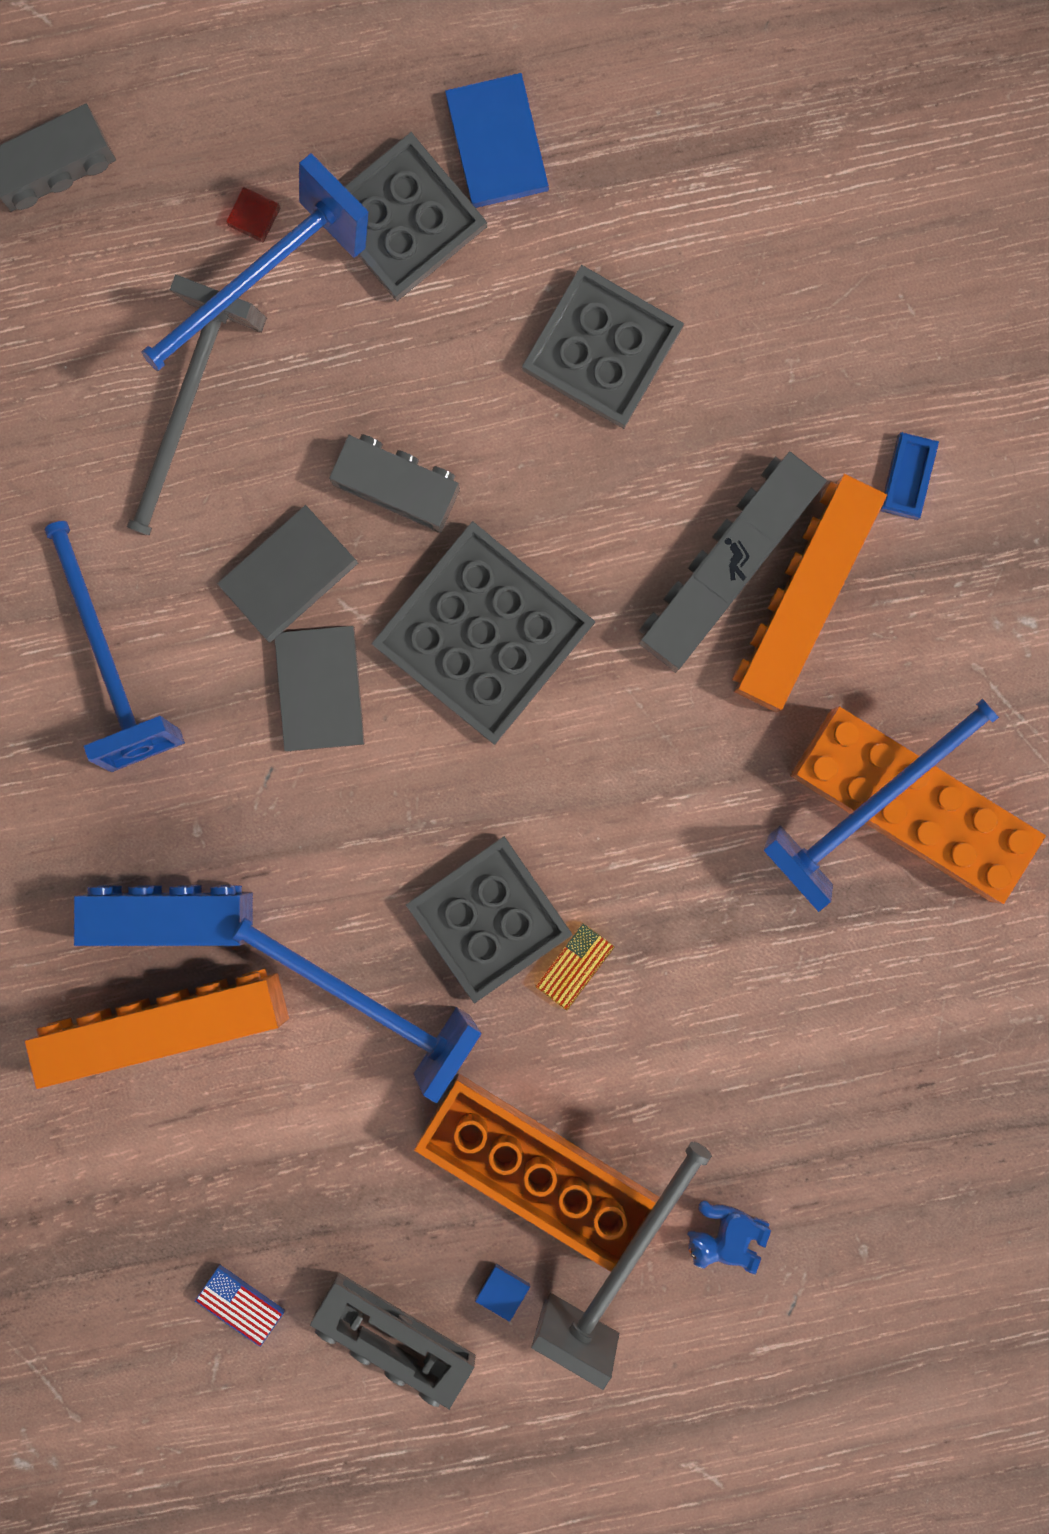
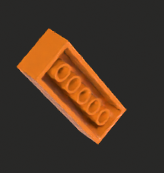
[790,706,1046,904]
[25,968,289,1089]
[414,1074,660,1272]

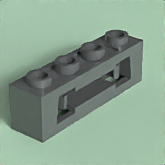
[310,1273,476,1410]

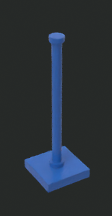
[141,153,369,371]
[44,521,185,772]
[764,698,999,912]
[231,917,482,1103]

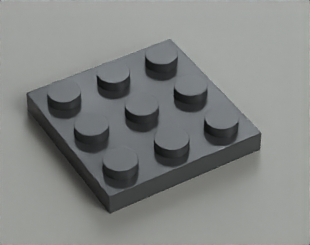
[345,132,487,302]
[522,265,684,429]
[406,836,573,1004]

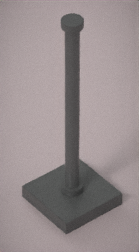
[127,274,267,536]
[531,1142,712,1390]

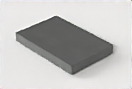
[217,505,359,643]
[275,626,365,752]

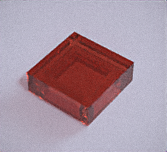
[226,187,281,243]

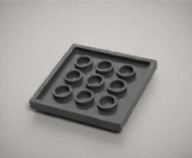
[371,521,596,745]

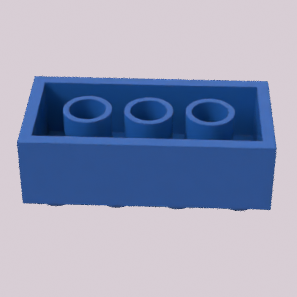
[74,885,253,946]

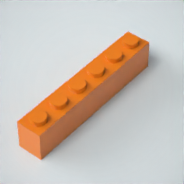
[732,473,887,713]

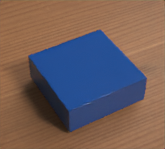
[475,1264,530,1322]

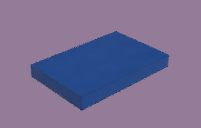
[445,73,549,208]

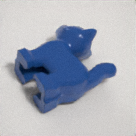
[687,1201,771,1275]

